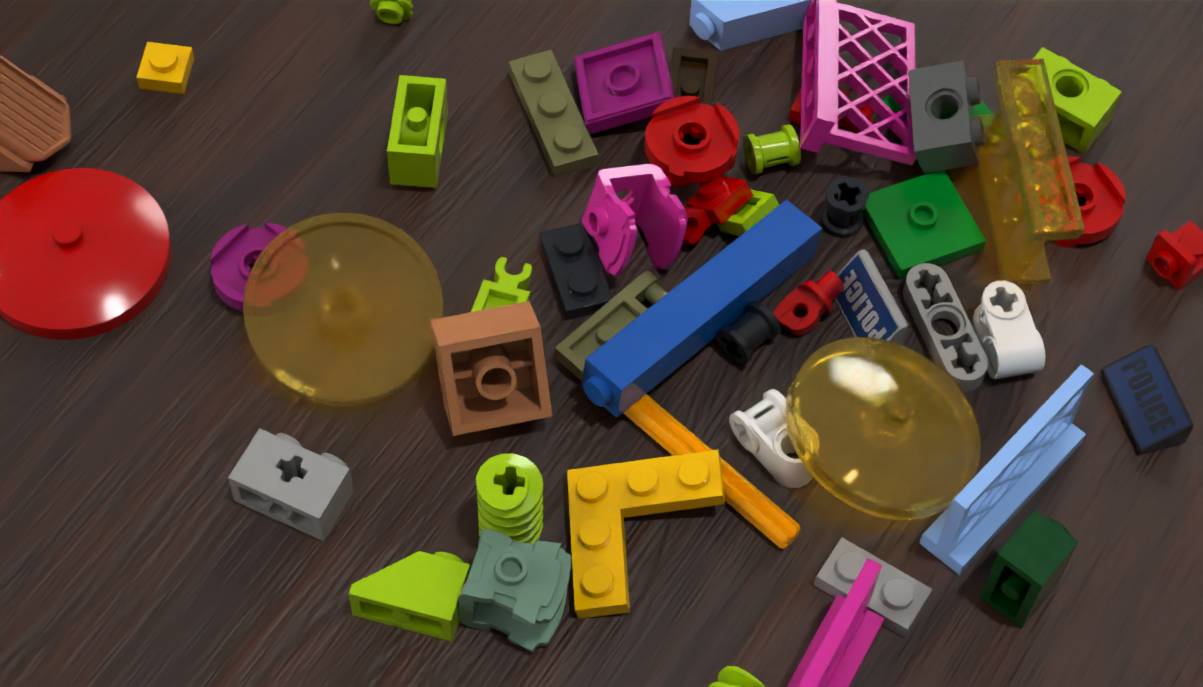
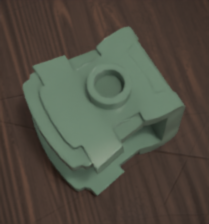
[458,529,571,653]

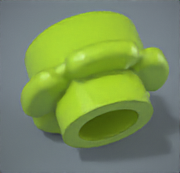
[370,0,413,24]

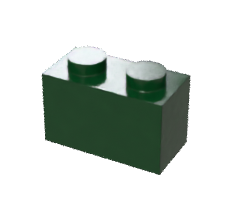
[979,510,1079,629]

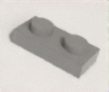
[814,537,933,638]

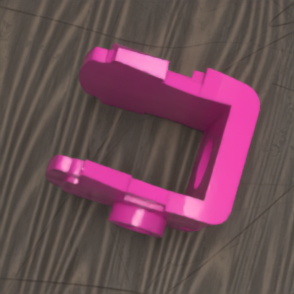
[582,164,688,276]

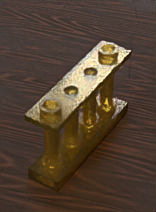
[975,58,1085,285]

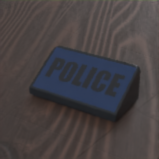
[1100,344,1193,455]

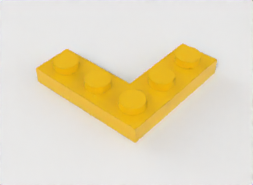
[567,449,725,619]

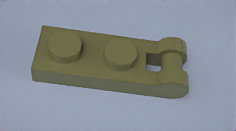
[554,271,668,381]

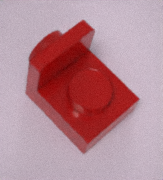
[1146,221,1203,291]

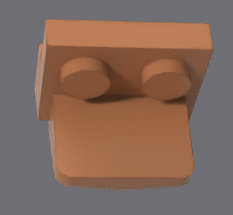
[0,55,71,172]

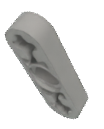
[903,263,988,393]

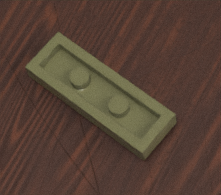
[508,50,598,177]

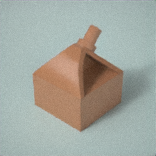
[430,301,552,436]

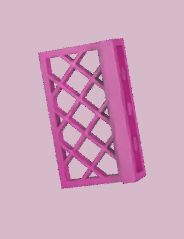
[800,0,917,165]
[787,558,885,687]

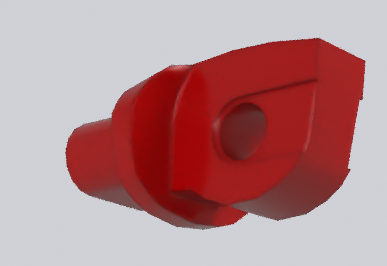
[772,270,844,336]

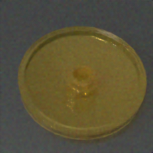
[243,212,443,406]
[785,337,981,520]

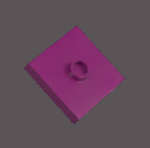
[574,31,676,134]

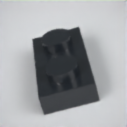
[540,222,612,321]

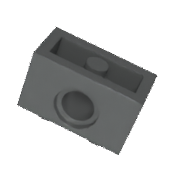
[908,60,986,173]

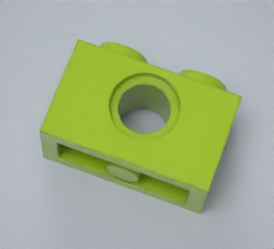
[1006,47,1122,154]
[387,75,448,188]

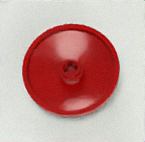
[0,168,172,340]

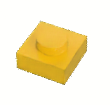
[136,42,194,94]

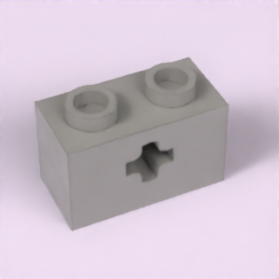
[228,428,354,541]

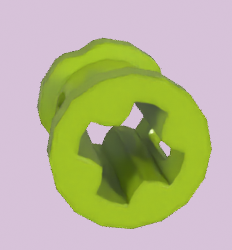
[743,124,801,174]

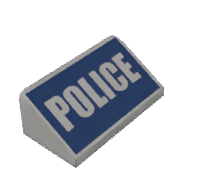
[835,249,908,361]

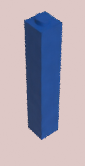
[581,200,822,418]

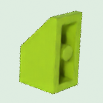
[349,551,470,642]

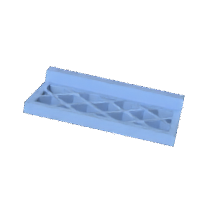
[919,364,1094,575]

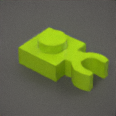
[471,257,532,312]

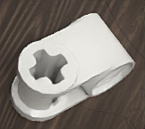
[972,281,1045,379]
[729,389,819,488]

